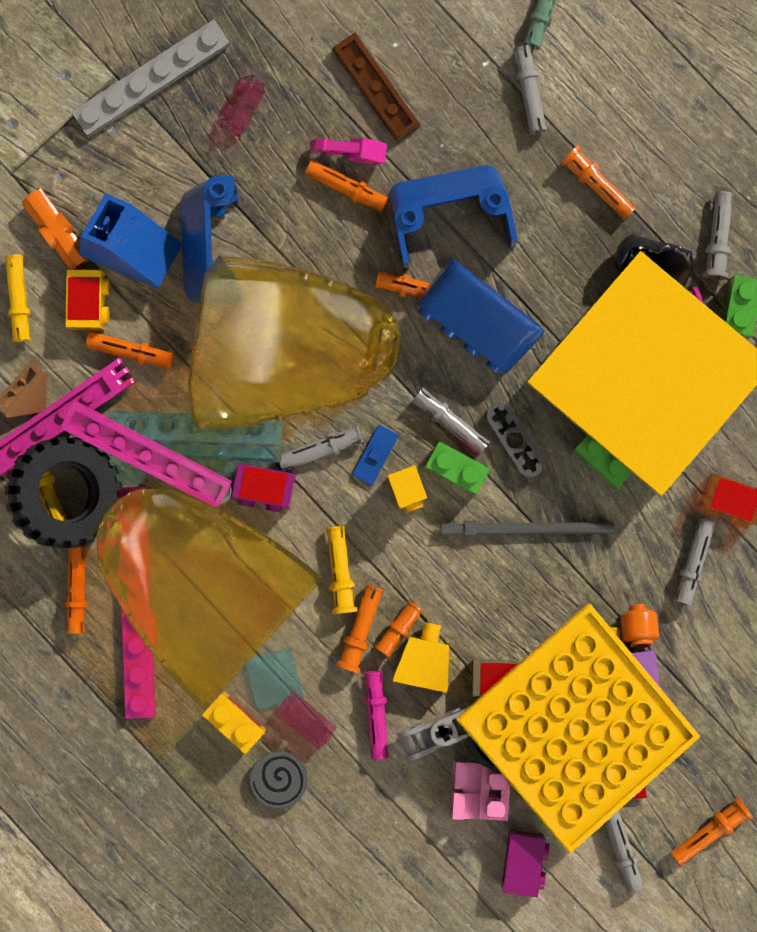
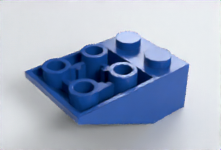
[79,193,182,289]

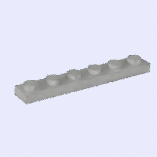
[72,19,231,138]

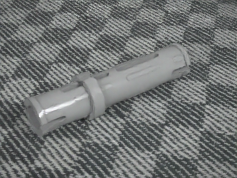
[513,45,547,134]
[412,388,490,456]
[277,425,364,472]
[674,518,716,606]
[605,811,645,893]

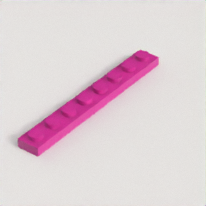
[118,487,156,719]

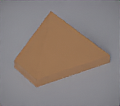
[0,361,47,418]

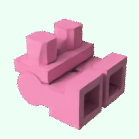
[450,759,510,821]

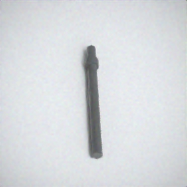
[441,521,614,538]

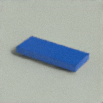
[352,425,399,486]

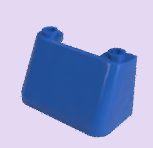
[181,175,242,303]

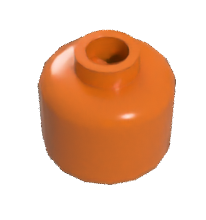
[620,604,660,649]

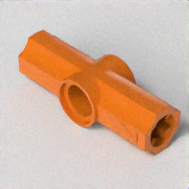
[21,189,91,270]

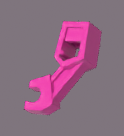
[309,138,387,166]

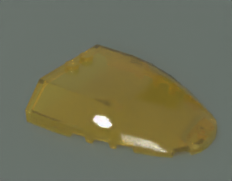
[188,256,401,430]
[96,488,324,711]

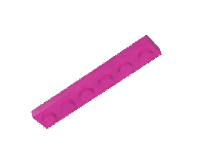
[60,401,232,509]

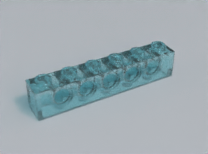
[108,411,283,462]

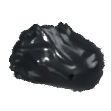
[614,234,695,286]

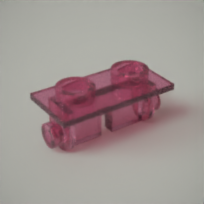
[219,75,265,136]
[274,690,337,750]

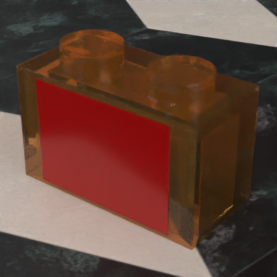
[698,474,757,529]

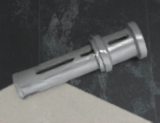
[702,191,734,280]

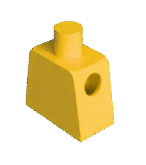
[393,622,449,693]

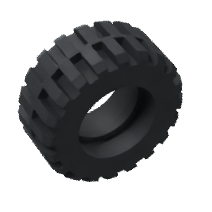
[4,436,122,548]

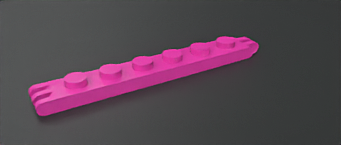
[0,358,137,477]

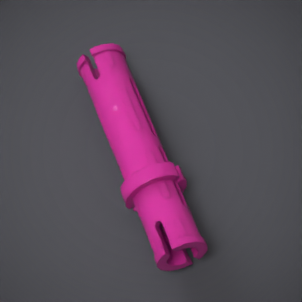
[364,671,389,760]

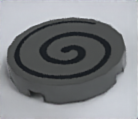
[250,750,308,809]

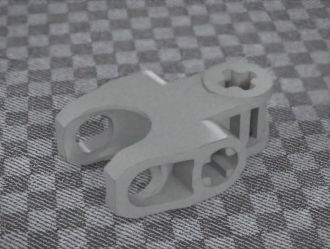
[397,703,473,761]

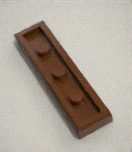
[332,32,420,142]

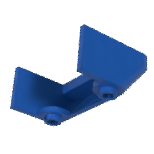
[389,165,518,270]

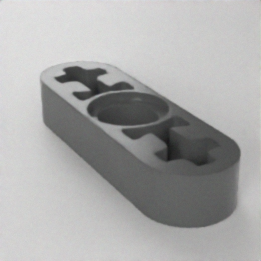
[486,403,543,478]

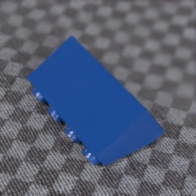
[416,257,545,374]

